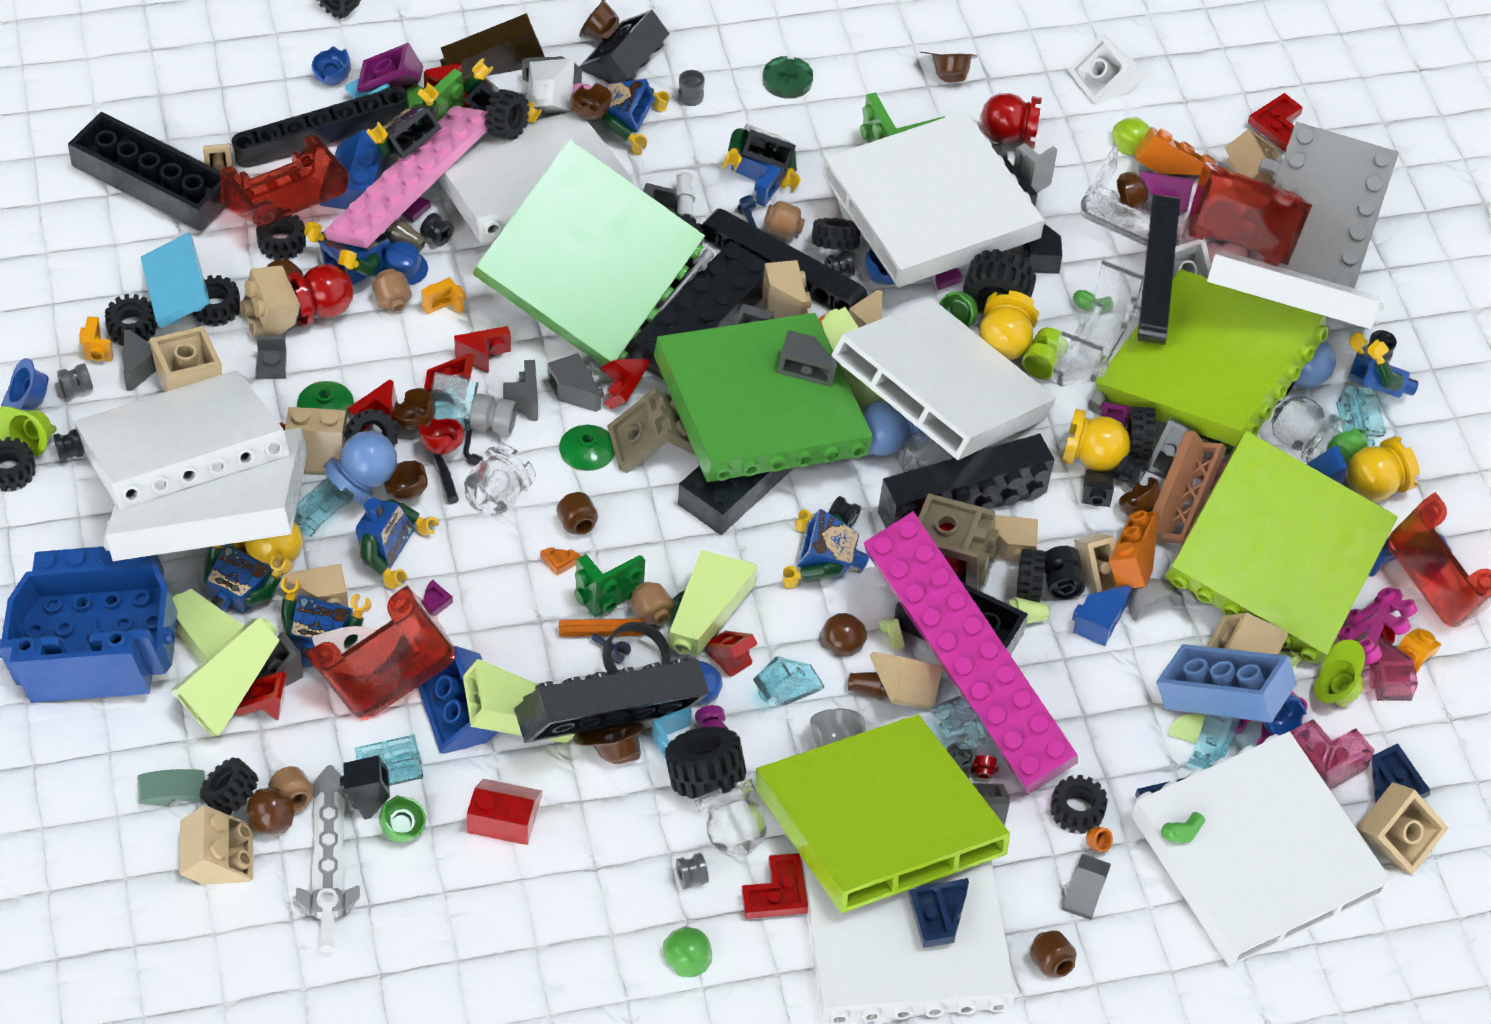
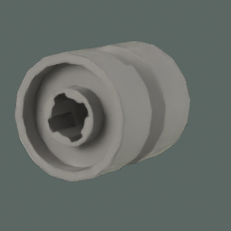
[470,393,518,437]

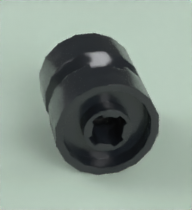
[1044,545,1086,600]

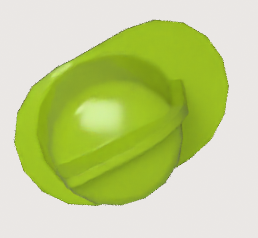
[0,406,57,456]
[1314,639,1365,708]

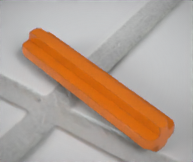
[558,618,645,637]

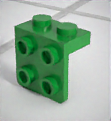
[574,554,646,618]

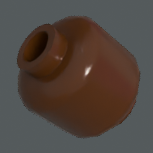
[556,492,598,535]
[1029,930,1077,978]

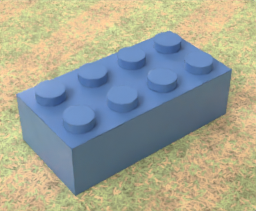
[1156,644,1297,723]

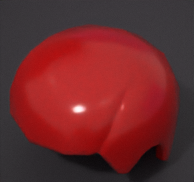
[419,418,465,455]

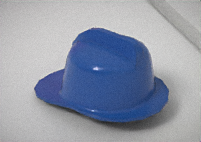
[374,241,428,285]
[1,358,49,410]

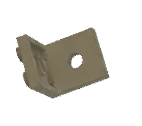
[607,388,695,473]
[918,493,999,590]

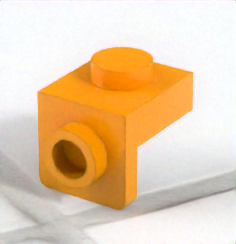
[421,277,466,315]
[79,316,114,362]
[1392,628,1442,674]

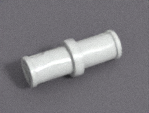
[676,172,696,219]

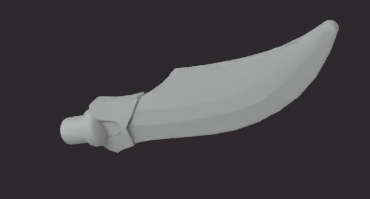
[641,248,714,330]

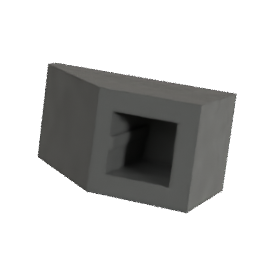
[548,353,604,412]

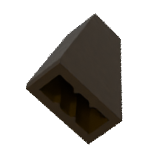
[440,13,545,80]

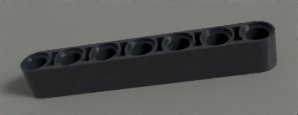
[231,87,410,168]
[1137,194,1180,345]
[701,208,868,312]

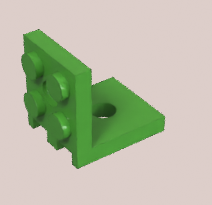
[406,69,464,122]
[860,92,945,143]

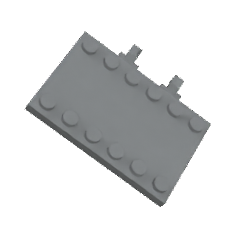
[1242,121,1399,289]

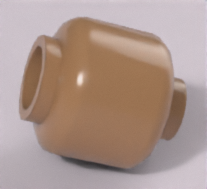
[763,201,805,240]
[372,269,412,312]
[630,582,674,626]
[268,766,314,812]

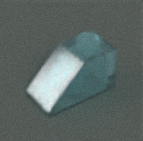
[752,656,825,706]

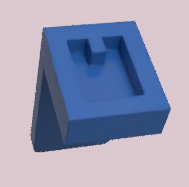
[731,153,781,207]

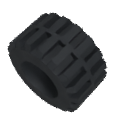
[963,249,1036,314]
[665,726,747,799]

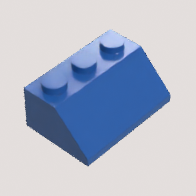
[320,130,390,210]
[416,646,499,754]

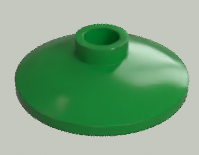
[297,381,354,419]
[559,424,615,471]

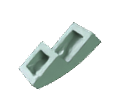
[137,769,205,807]

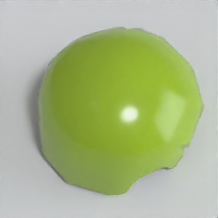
[1112,117,1150,156]

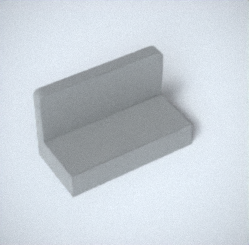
[1014,143,1058,193]

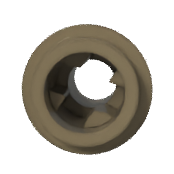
[385,219,427,253]

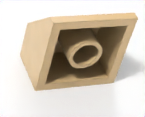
[1224,128,1281,194]
[149,326,222,392]
[285,407,347,476]
[1356,782,1449,875]

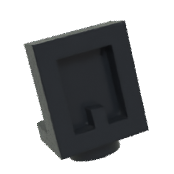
[1082,470,1114,507]

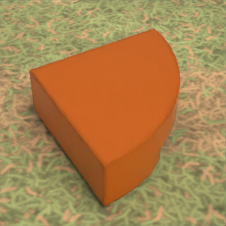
[540,547,581,576]

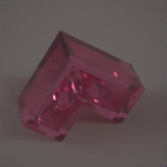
[1290,719,1375,790]

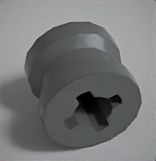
[676,852,709,889]

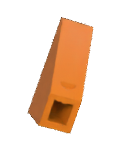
[1134,126,1220,176]
[1108,510,1159,589]

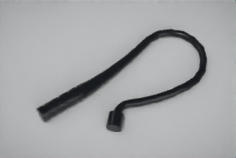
[432,394,484,504]

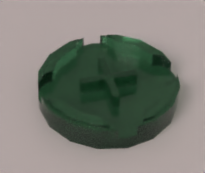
[762,56,813,99]

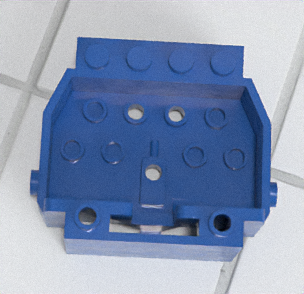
[0,546,178,703]

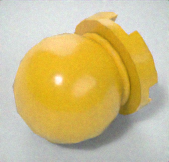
[979,290,1040,361]
[1061,408,1131,472]
[1346,436,1420,502]
[230,521,303,567]

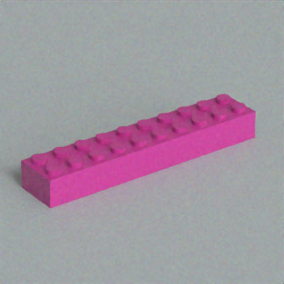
[863,511,1078,795]

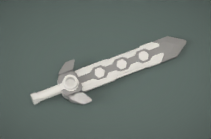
[296,765,360,953]

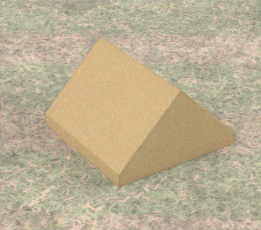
[869,652,943,711]

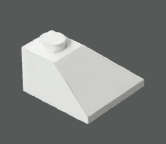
[1068,34,1145,105]
[527,58,575,114]

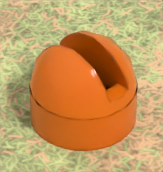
[1086,827,1113,852]

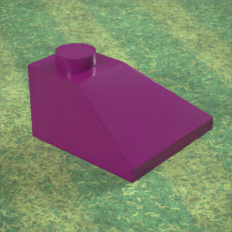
[357,42,424,93]
[1140,170,1194,216]

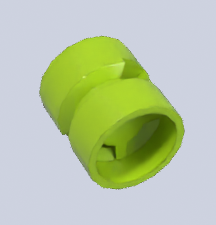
[1022,327,1070,380]

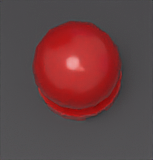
[980,92,1042,149]
[286,264,354,327]

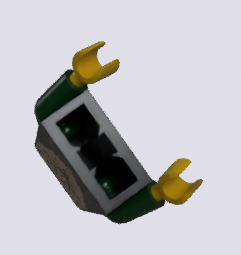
[463,58,542,123]
[367,83,442,158]
[722,124,801,192]

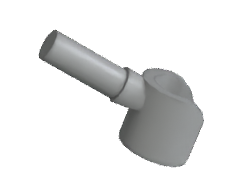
[1088,390,1107,413]

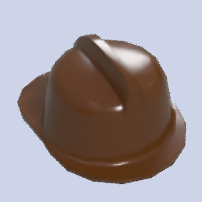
[579,0,619,40]
[919,51,977,83]
[573,723,644,764]

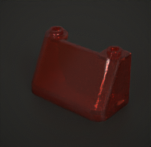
[220,134,349,226]
[1185,162,1312,267]
[1388,492,1491,627]
[306,585,456,720]

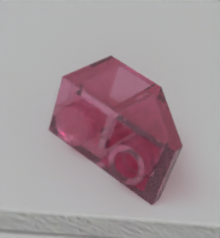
[1368,636,1418,701]

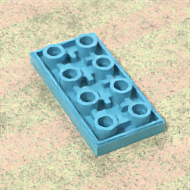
[140,232,210,328]

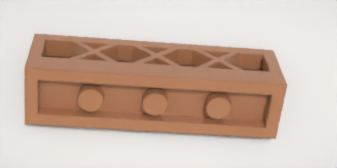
[1152,431,1227,544]

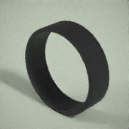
[602,622,671,675]

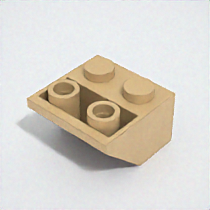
[762,260,811,319]
[240,265,300,341]
[1207,613,1288,654]
[179,805,253,885]

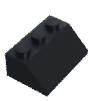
[579,10,670,84]

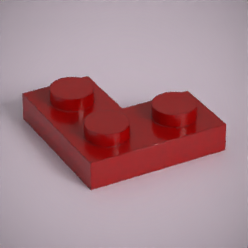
[1248,93,1303,152]
[741,853,808,919]

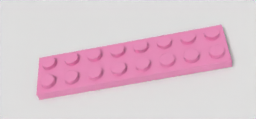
[323,106,488,248]

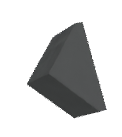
[123,329,156,391]
[256,632,303,687]
[972,783,1010,825]

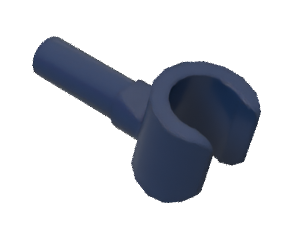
[738,195,757,227]
[591,633,631,663]

